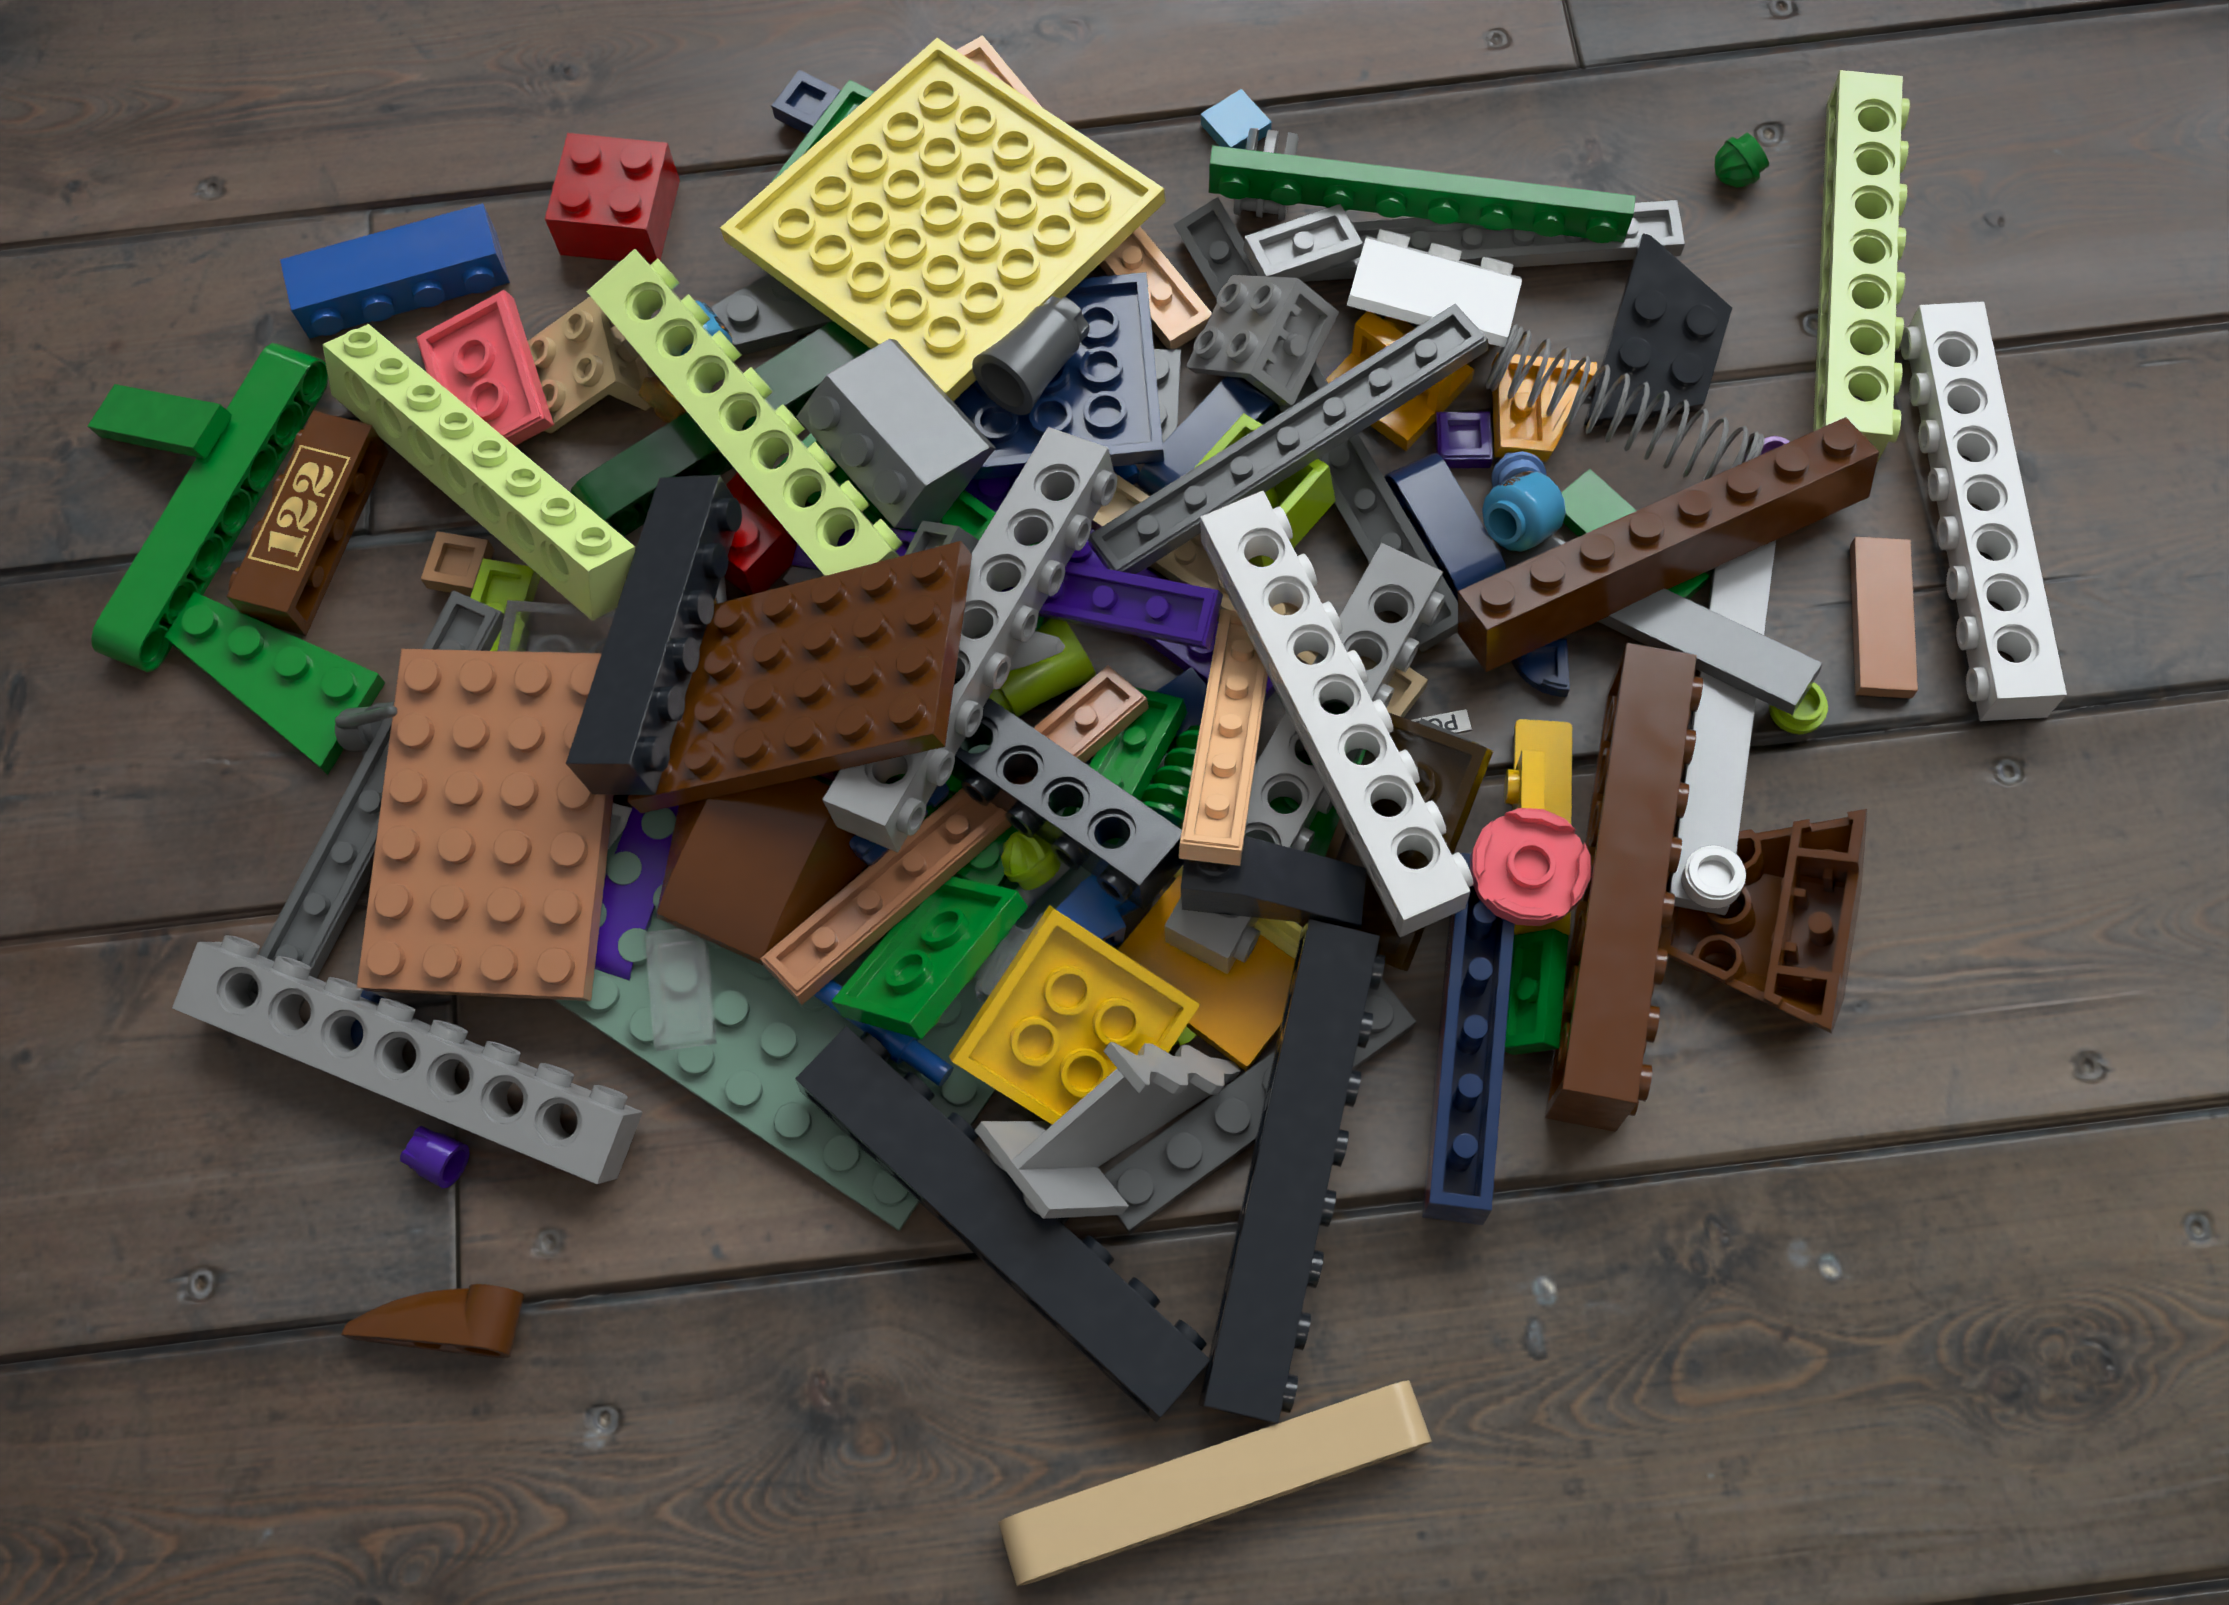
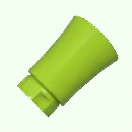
[989,618,1097,717]

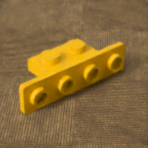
[1504,719,1572,937]

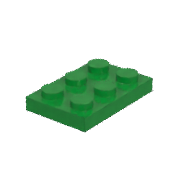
[831,877,1028,1040]

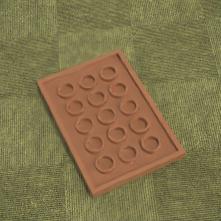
[357,649,614,1001]

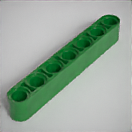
[91,343,328,672]

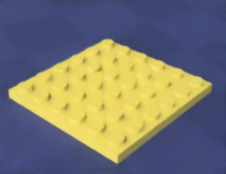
[720,38,1165,401]

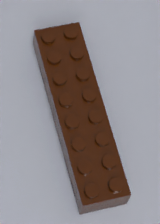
[1545,643,1703,1132]

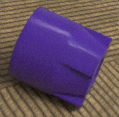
[400,1126,469,1188]

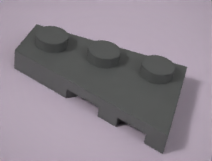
[710,274,832,355]

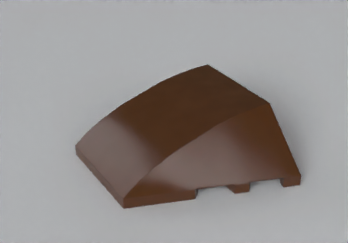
[657,777,889,965]
[1658,809,1867,1034]

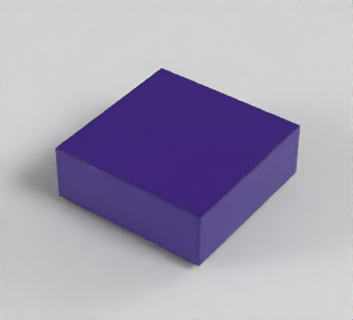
[1435,412,1493,468]

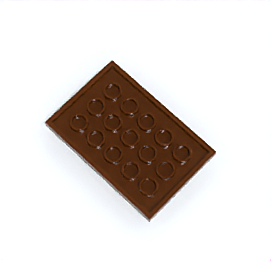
[628,541,972,813]

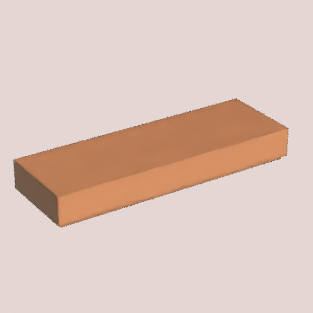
[1850,537,1918,699]

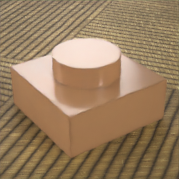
[421,531,494,596]

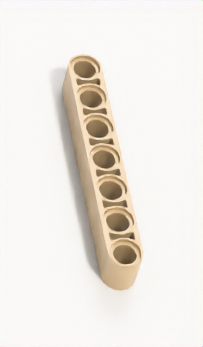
[998,1380,1432,1587]

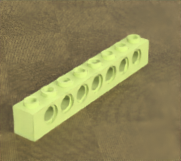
[1813,70,1910,462]
[586,249,903,576]
[322,324,635,621]

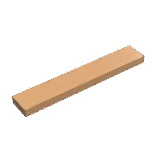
[1179,609,1268,866]

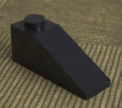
[1181,836,1367,929]

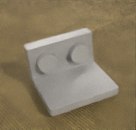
[1187,275,1339,406]

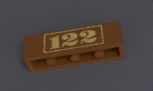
[226,411,389,636]

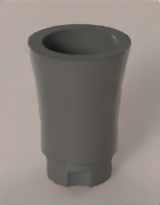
[972,296,1090,415]

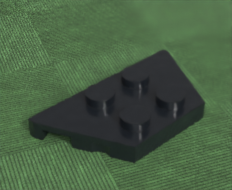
[1584,233,1733,426]

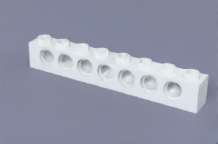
[1900,302,2067,721]
[1200,491,1473,937]

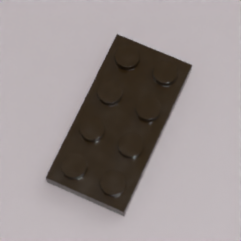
[1299,712,1494,971]

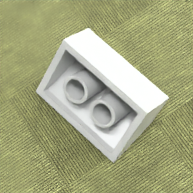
[1347,229,1522,348]

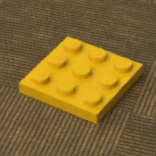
[949,905,1200,1125]

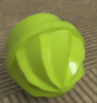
[1001,831,1061,890]

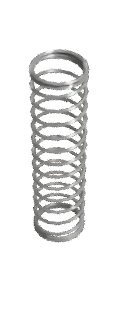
[1485,324,1765,481]

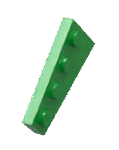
[164,592,385,775]

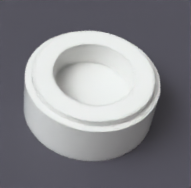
[1682,846,1746,908]

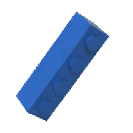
[280,203,510,339]

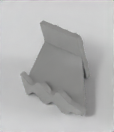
[975,1042,1242,1219]

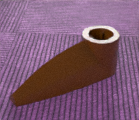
[341,1284,524,1358]

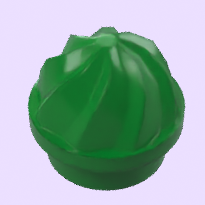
[1714,132,1769,188]

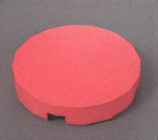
[1470,808,1591,926]

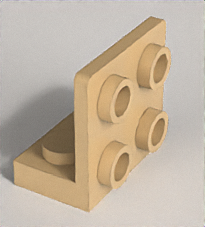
[528,296,661,433]

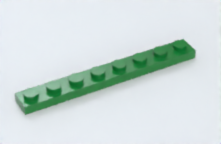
[1209,145,1636,243]

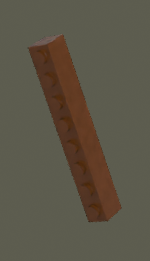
[1458,417,1879,672]

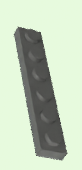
[1104,979,1416,1235]

